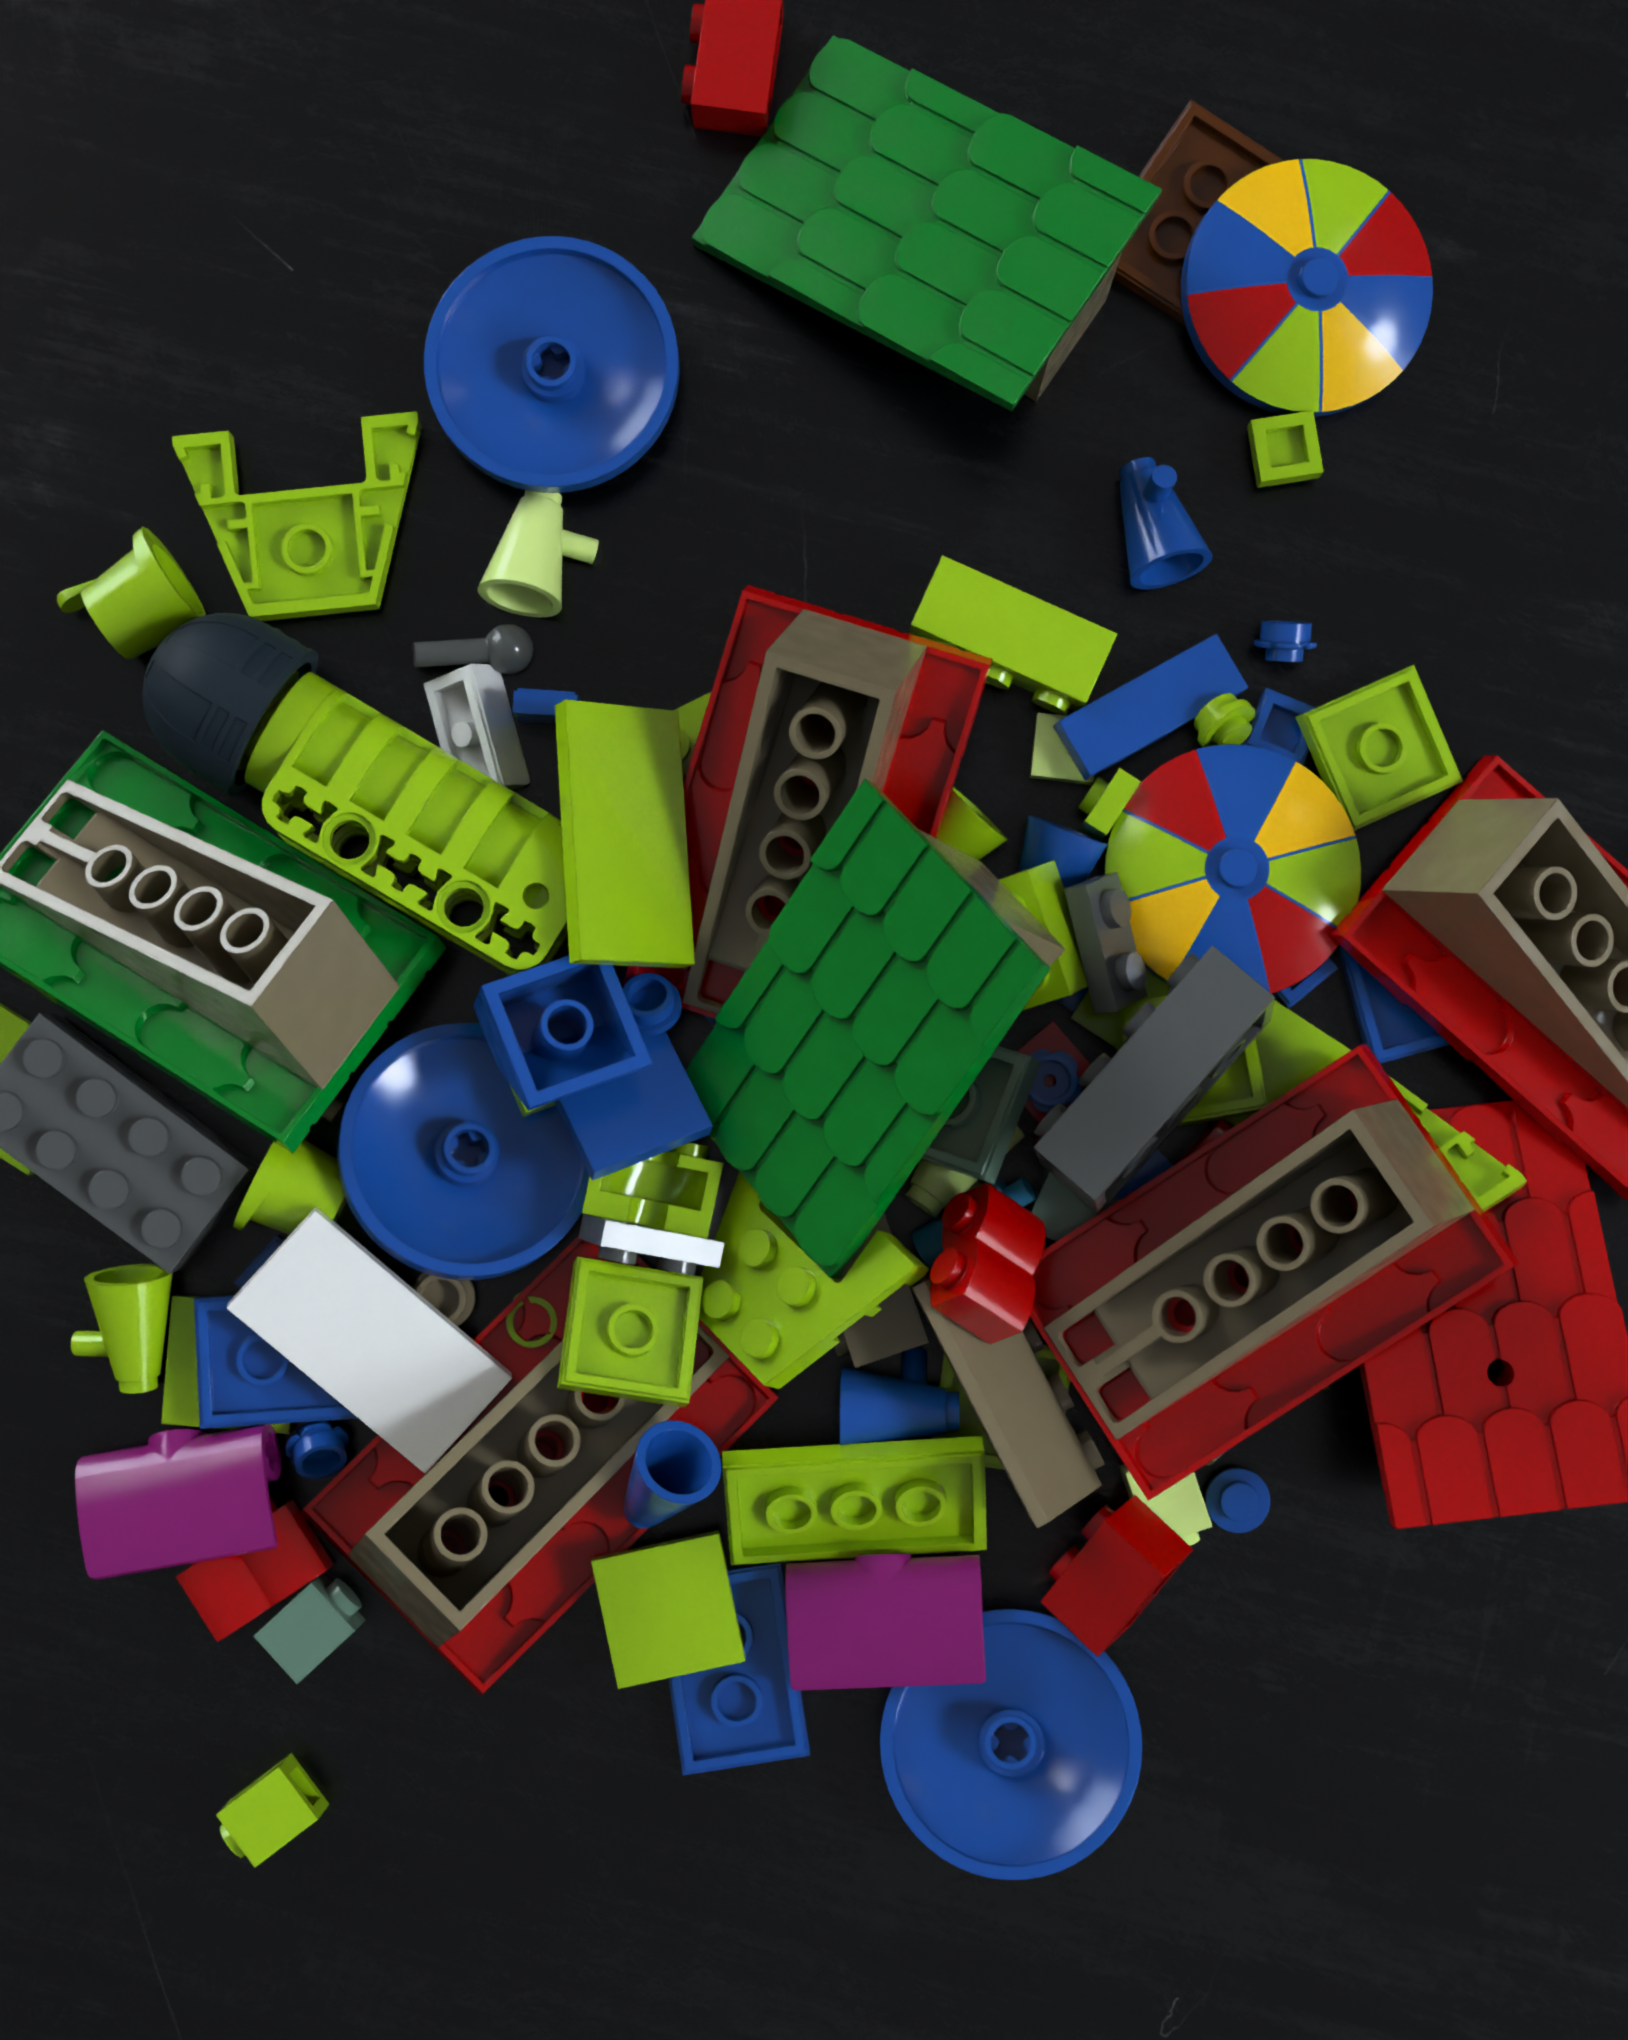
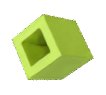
[216,1753,330,1868]

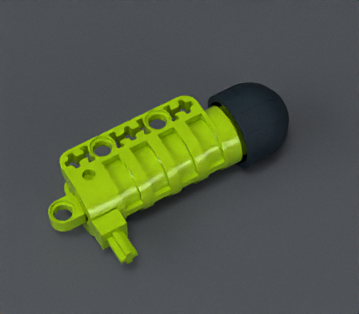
[142,613,568,976]

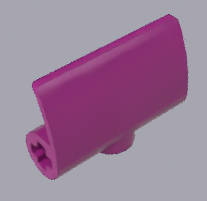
[75,1424,282,1580]
[785,1554,986,1691]

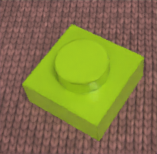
[1247,410,1324,488]
[1078,768,1141,841]

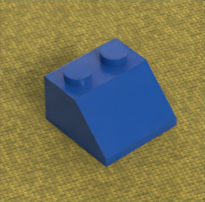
[473,956,653,1111]

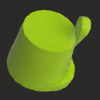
[57,527,206,660]
[233,1139,347,1235]

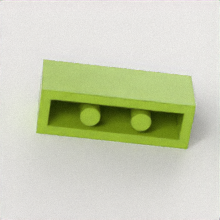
[909,555,1117,716]

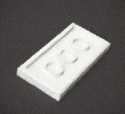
[227,1206,512,1474]

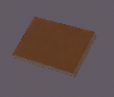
[1113,100,1284,326]

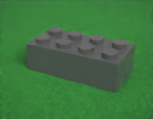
[1033,945,1275,1214]
[0,1013,260,1274]

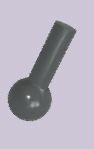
[412,624,534,674]

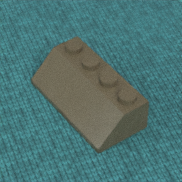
[910,1275,1105,1528]

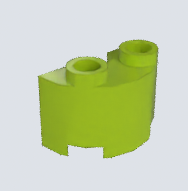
[582,1143,723,1239]

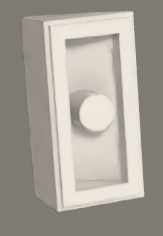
[423,664,530,790]

